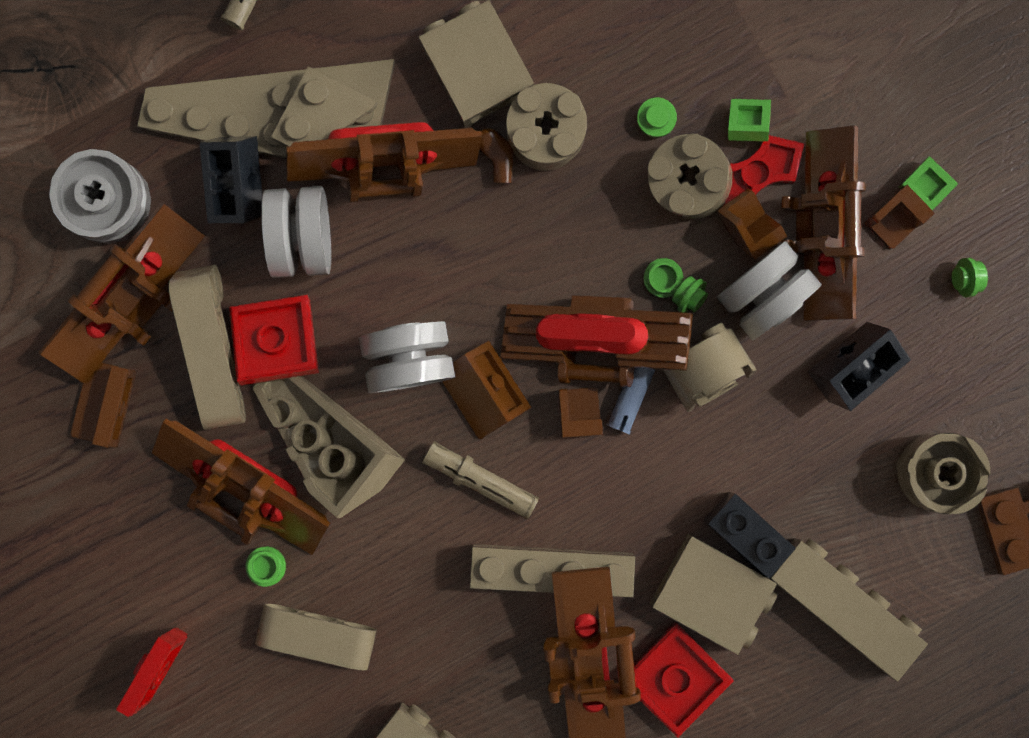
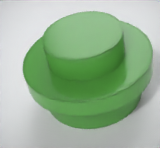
[637,97,677,138]
[952,257,988,298]
[643,258,683,298]
[672,276,708,313]
[246,546,286,587]

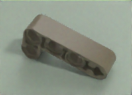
[169,265,246,430]

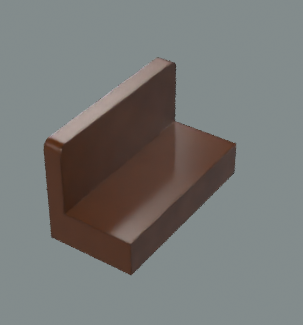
[442,341,531,439]
[71,362,137,448]

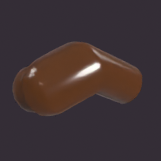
[480,128,513,183]

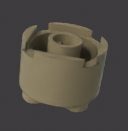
[506,83,587,171]
[648,134,733,219]
[662,323,757,412]
[896,433,990,514]

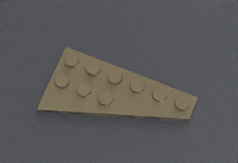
[138,59,395,169]

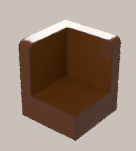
[864,185,935,249]
[718,189,787,260]
[558,388,603,438]

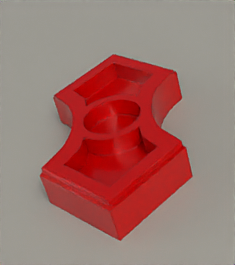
[722,135,804,207]

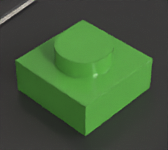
[728,99,771,141]
[899,156,958,210]

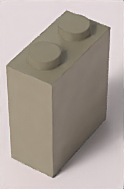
[419,0,535,128]
[650,534,777,655]

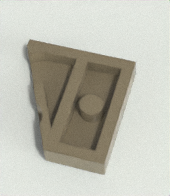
[271,66,378,147]

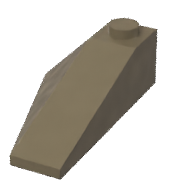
[253,376,405,518]

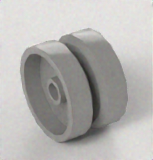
[49,149,151,244]
[262,186,331,278]
[716,241,822,341]
[359,321,456,394]

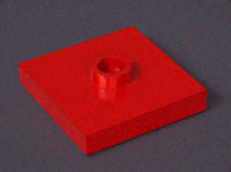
[229,295,319,386]
[634,622,734,738]
[116,627,188,717]

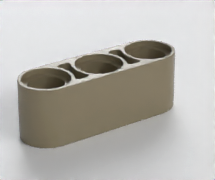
[255,603,377,670]

